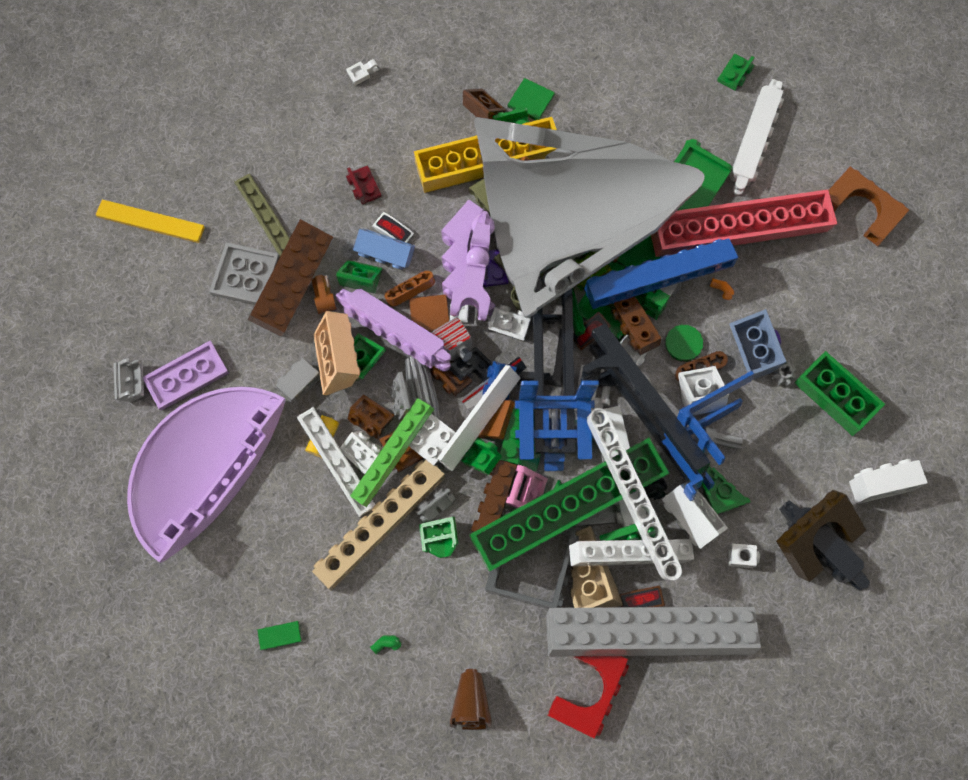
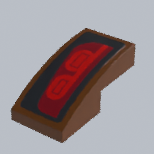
[573,312,611,351]
[619,585,665,608]

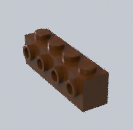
[606,296,661,356]
[471,460,517,532]

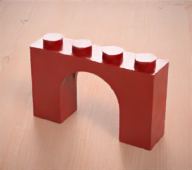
[547,656,629,739]

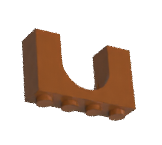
[828,166,909,246]

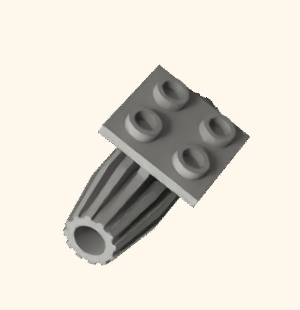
[389,356,440,421]

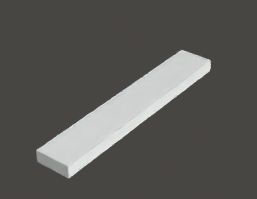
[437,365,520,471]
[297,407,375,517]

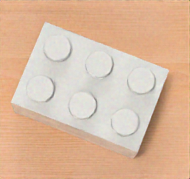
[849,459,927,504]
[662,482,728,549]

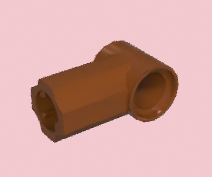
[312,275,337,314]

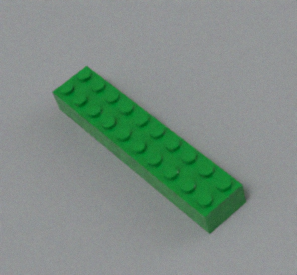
[469,438,669,572]

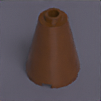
[450,669,492,730]

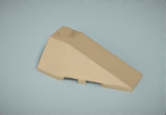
[571,526,622,608]

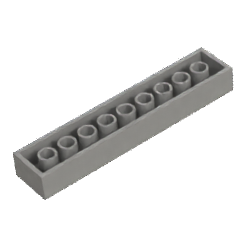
[546,607,761,657]

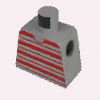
[431,317,472,361]

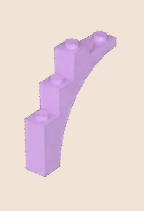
[441,200,495,317]

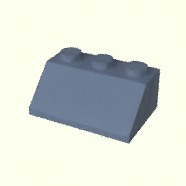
[730,309,787,380]

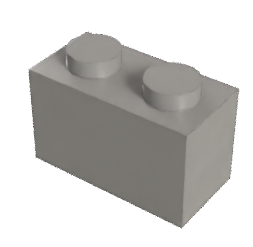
[276,358,320,405]

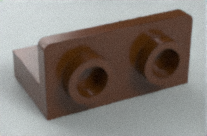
[430,361,472,397]
[347,394,395,440]

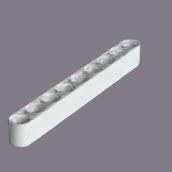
[587,408,682,580]

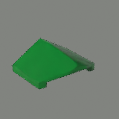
[419,517,458,558]

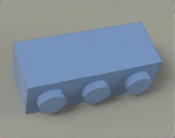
[353,228,415,269]

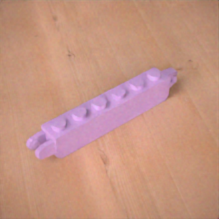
[336,289,451,371]

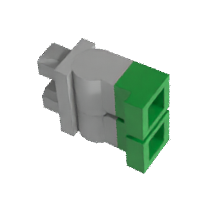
[642,282,682,320]

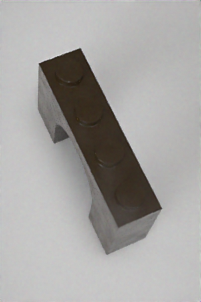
[776,490,866,582]

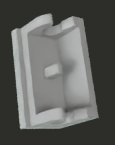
[114,358,144,402]

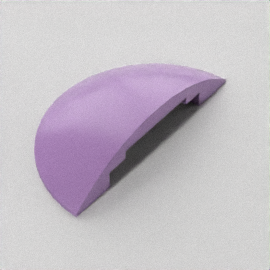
[127,387,286,563]

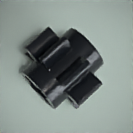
[643,478,668,500]

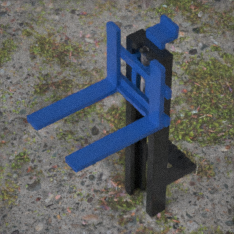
[515,276,599,471]
[581,324,754,501]

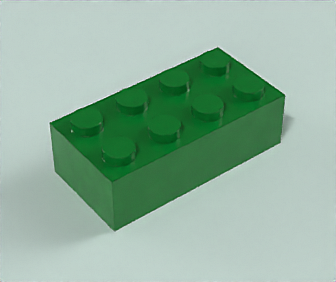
[794,351,885,436]

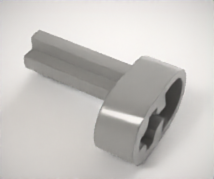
[704,427,743,455]

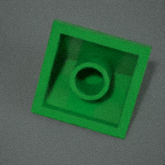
[336,260,383,294]
[354,333,386,381]

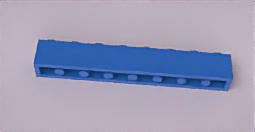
[585,238,738,309]

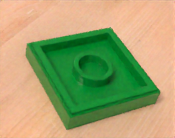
[508,78,555,120]

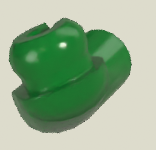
[370,635,401,655]

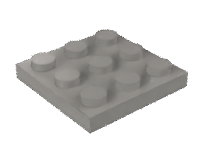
[209,243,280,304]

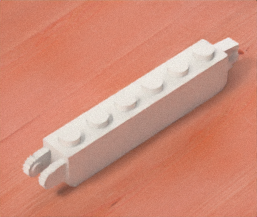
[730,79,784,196]

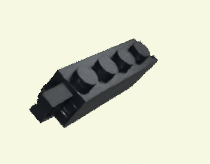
[779,500,870,591]

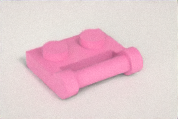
[505,465,548,508]

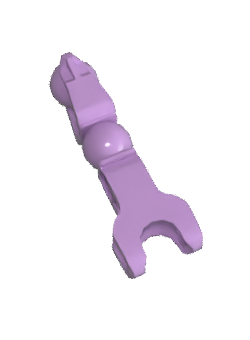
[450,211,495,321]

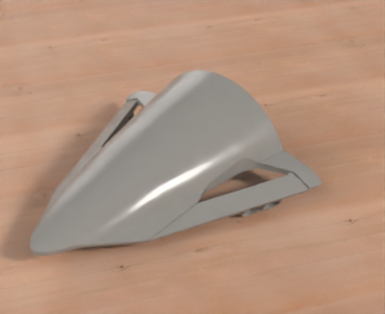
[474,117,704,318]

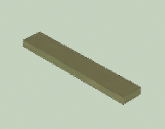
[234,173,290,256]

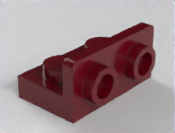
[346,165,382,205]

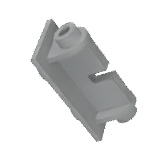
[415,488,455,523]

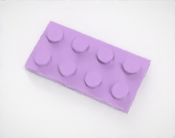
[143,341,229,411]

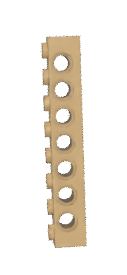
[312,460,445,591]

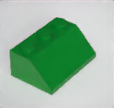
[500,405,541,473]

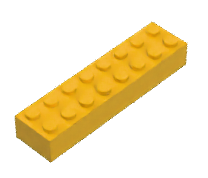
[414,117,558,193]

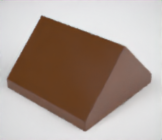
[463,89,506,120]

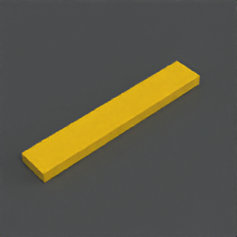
[96,199,205,243]

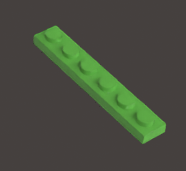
[350,398,434,508]

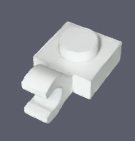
[346,59,379,86]

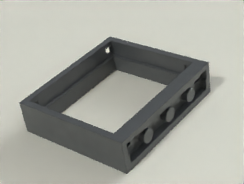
[485,512,579,609]

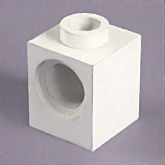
[728,543,760,568]

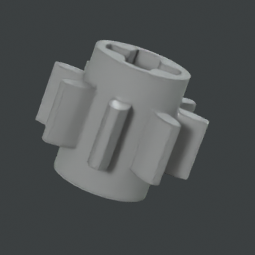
[772,362,796,386]

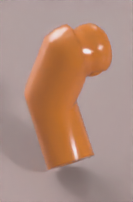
[710,278,734,300]

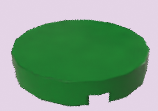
[665,325,703,362]

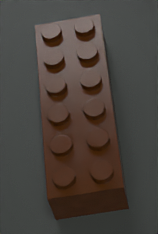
[247,219,333,337]

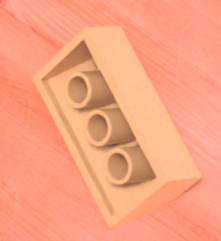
[313,311,360,395]

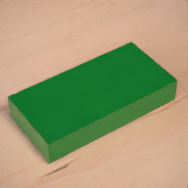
[257,621,302,650]

